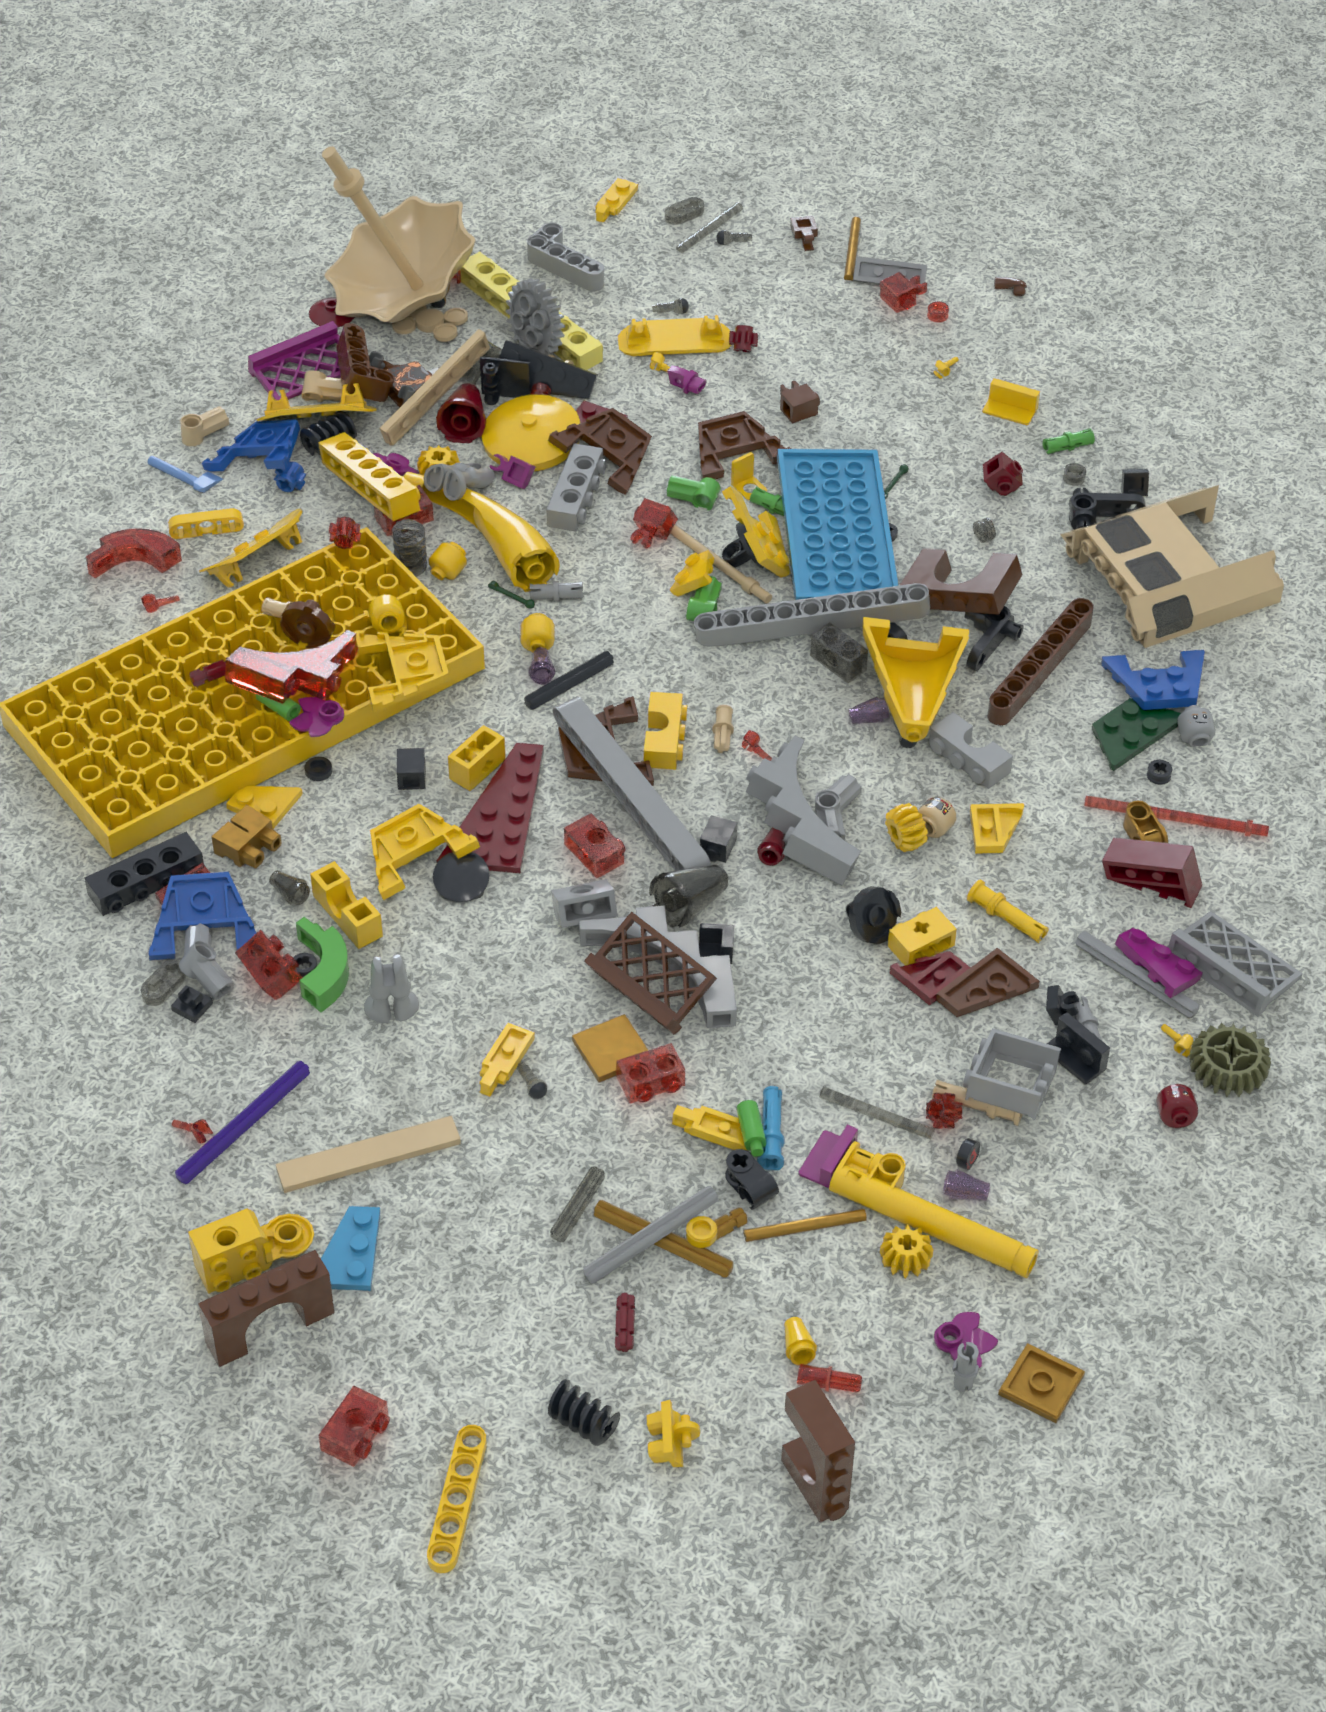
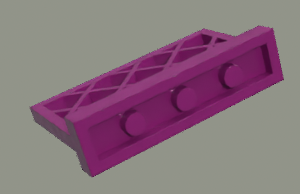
[248,321,341,400]

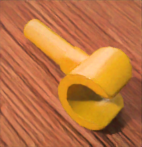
[649,352,670,372]
[933,356,959,379]
[1161,1024,1193,1057]

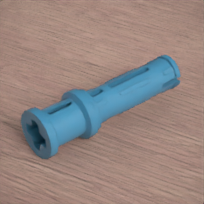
[757,1086,785,1170]

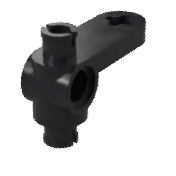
[1069,488,1146,530]
[964,606,1024,672]

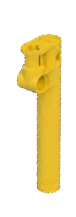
[829,1141,1039,1278]

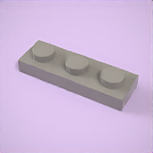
[853,256,927,289]

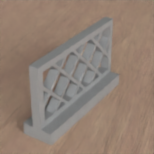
[1168,911,1303,1017]

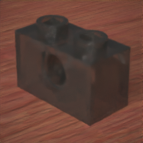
[810,623,868,683]

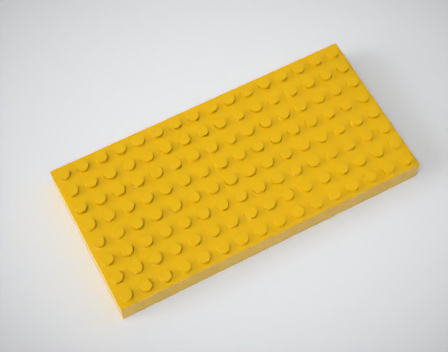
[0,527,485,858]

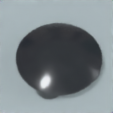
[433,852,490,902]

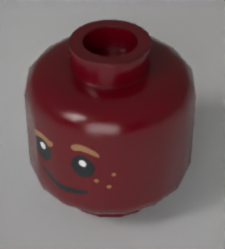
[1156,1084,1199,1129]

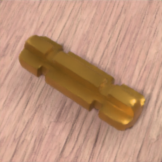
[714,1207,748,1240]

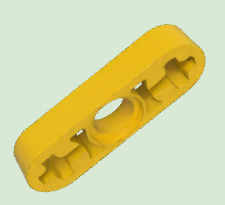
[168,508,244,539]

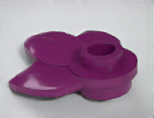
[373,453,419,476]
[289,697,344,737]
[934,1312,998,1368]

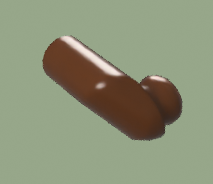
[994,277,1027,296]

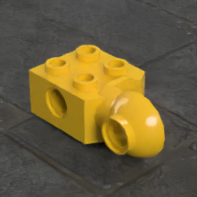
[188,1208,314,1294]

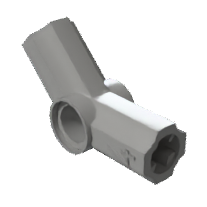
[814,774,862,840]
[179,923,234,1000]

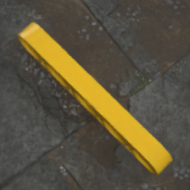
[427,1425,486,1573]

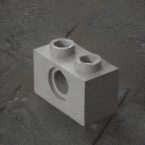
[551,879,618,928]

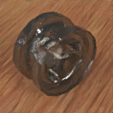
[1063,463,1087,486]
[973,517,996,543]

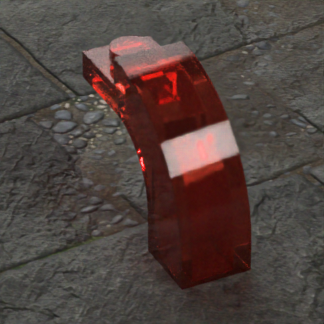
[86,528,182,578]

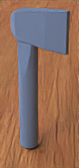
[148,456,223,493]

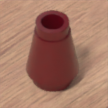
[757,827,786,866]

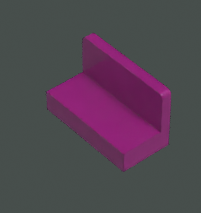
[798,1124,858,1188]

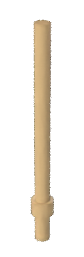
[659,517,772,604]

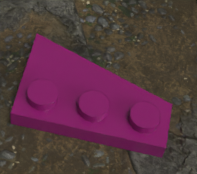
[1115,927,1203,998]

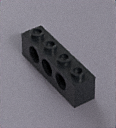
[84,831,205,916]

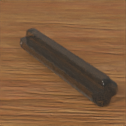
[550,1166,605,1242]

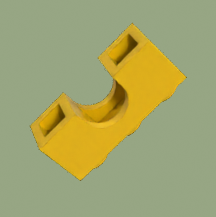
[644,692,688,770]
[310,861,383,949]

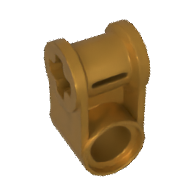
[1123,800,1168,843]

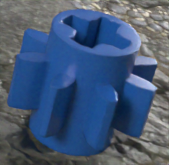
[274,461,306,492]

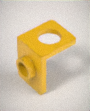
[731,452,767,500]

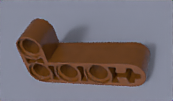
[336,323,395,402]

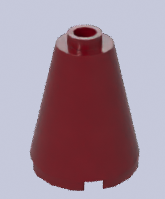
[436,383,486,444]

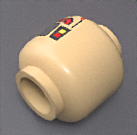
[918,797,956,838]

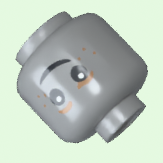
[1177,705,1216,747]

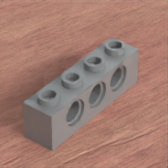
[546,443,607,532]

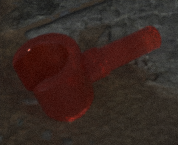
[141,594,180,613]
[742,730,772,761]
[172,1119,213,1144]

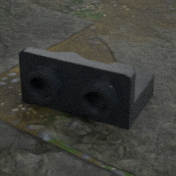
[1046,1012,1110,1084]

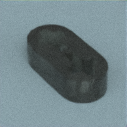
[665,197,704,225]
[140,960,186,1006]

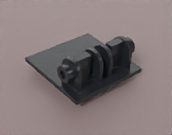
[480,356,530,405]

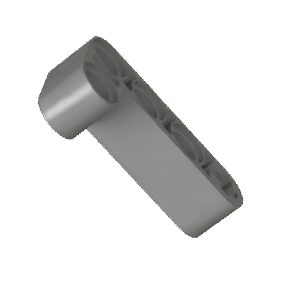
[527,223,604,291]

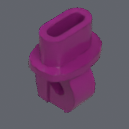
[667,365,707,394]

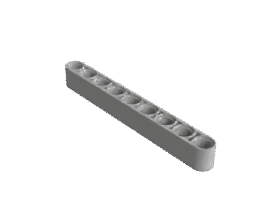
[694,583,930,647]
[552,696,711,882]

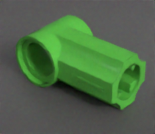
[667,475,721,511]
[686,576,722,621]

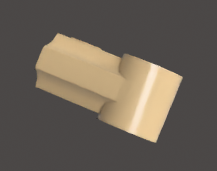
[301,370,342,402]
[180,406,229,446]

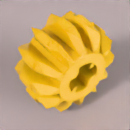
[417,445,460,475]
[885,803,928,852]
[880,1224,934,1279]

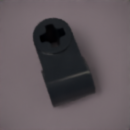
[725,1149,779,1210]

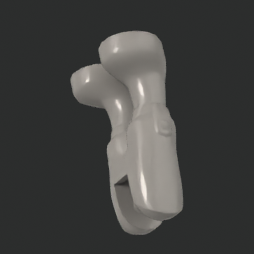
[423,463,494,501]
[364,954,419,1023]

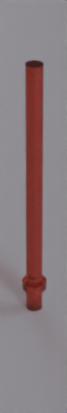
[1084,795,1269,837]

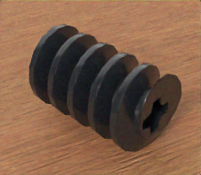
[300,411,357,456]
[548,1379,620,1446]

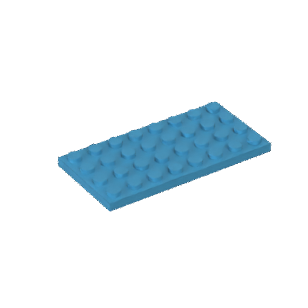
[777,449,899,600]

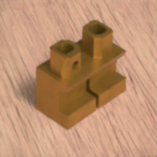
[211,805,282,869]

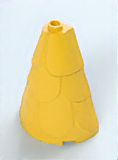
[863,617,969,742]

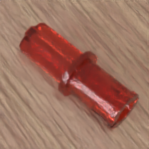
[797,1363,862,1392]

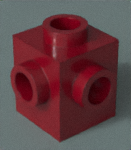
[983,451,1023,496]

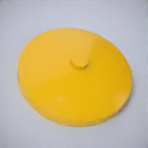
[482,395,580,472]

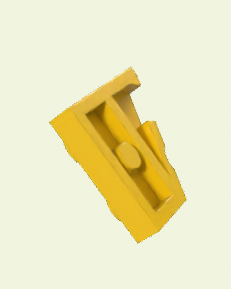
[670,550,714,597]
[226,786,303,829]
[970,803,1024,854]

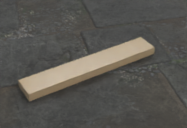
[379,329,490,446]
[276,1115,461,1193]

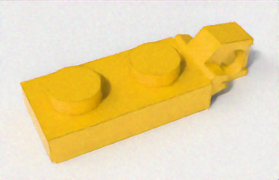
[595,178,638,223]
[479,1023,535,1097]
[672,1105,749,1151]

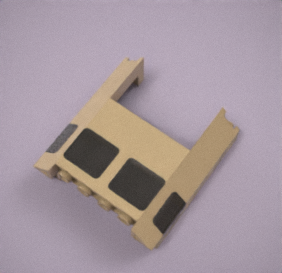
[1060,485,1284,648]

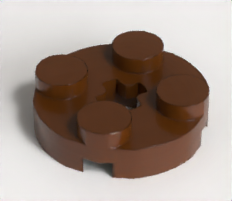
[280,600,336,649]

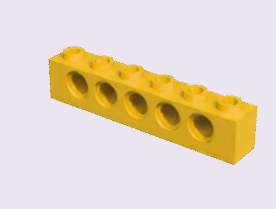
[318,432,421,521]

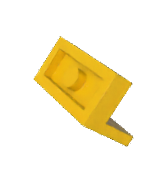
[982,378,1040,425]

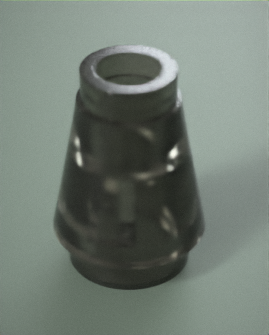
[269,870,310,905]

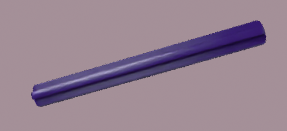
[175,1060,310,1184]

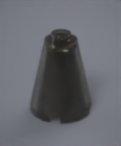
[649,864,728,928]

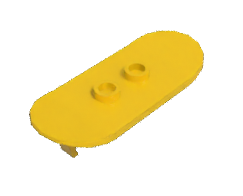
[618,315,731,356]
[256,383,377,421]
[199,508,302,588]

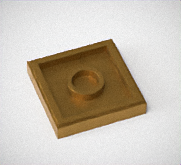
[572,1014,652,1083]
[998,1343,1085,1423]

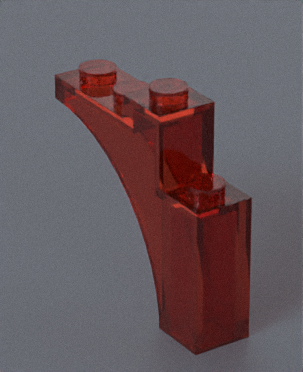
[225,630,358,704]

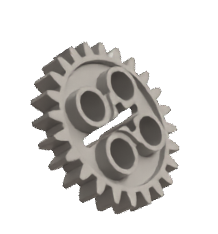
[505,278,565,355]

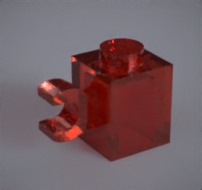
[880,272,927,313]
[630,498,678,549]

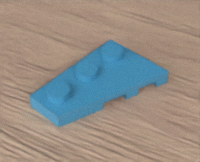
[321,1206,381,1291]

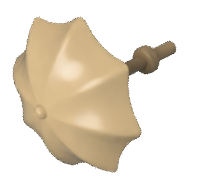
[322,146,475,323]

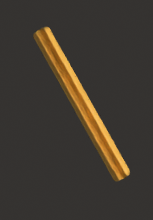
[594,1200,734,1278]

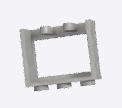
[963,1028,1061,1120]

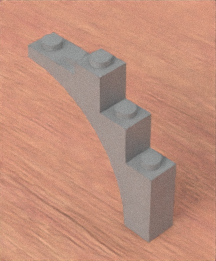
[746,735,861,886]
[579,906,737,1028]

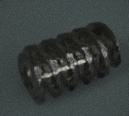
[392,519,428,577]

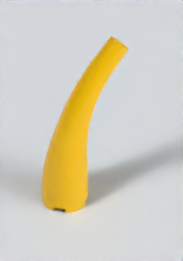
[404,472,560,592]

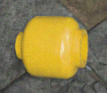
[428,542,467,581]
[368,595,405,634]
[520,613,555,654]

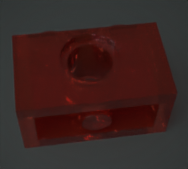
[564,813,626,878]
[318,1386,390,1467]

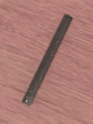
[676,202,743,253]
[819,1087,935,1140]

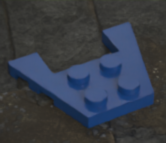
[201,419,300,472]
[1101,650,1205,710]
[149,872,263,961]

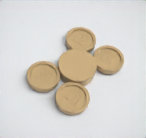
[392,305,468,342]

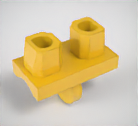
[646,1400,700,1467]

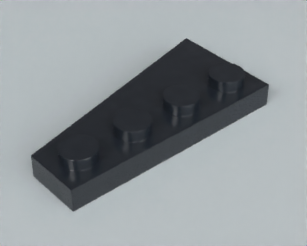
[499,340,598,398]

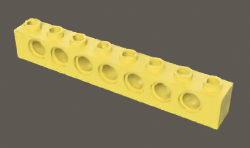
[458,252,603,370]

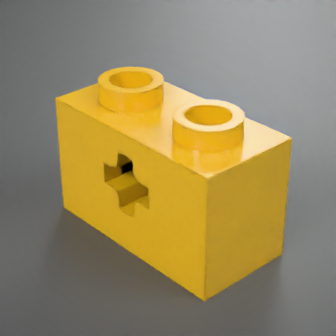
[448,725,506,791]
[888,906,957,966]

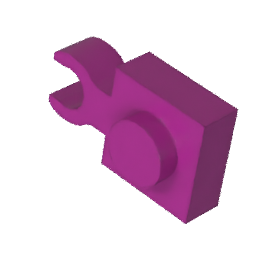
[490,454,536,489]

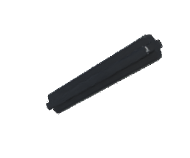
[524,651,614,710]

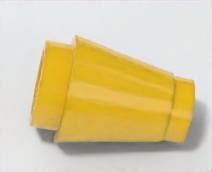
[784,1317,817,1365]

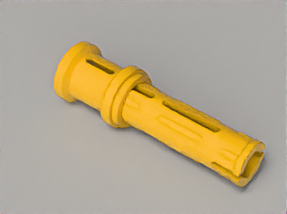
[967,879,1049,943]

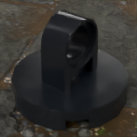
[722,522,764,568]
[846,886,902,944]

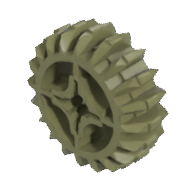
[1189,1022,1271,1098]

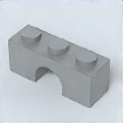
[929,712,1013,789]

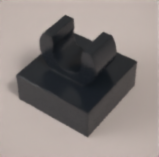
[1121,468,1149,496]
[171,985,213,1023]
[1046,985,1079,1026]

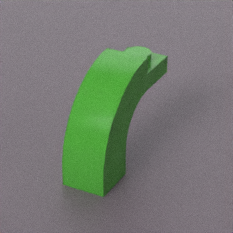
[296,917,349,1012]

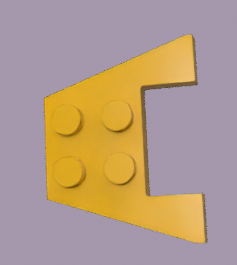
[722,486,791,578]
[354,630,449,712]
[370,804,480,900]

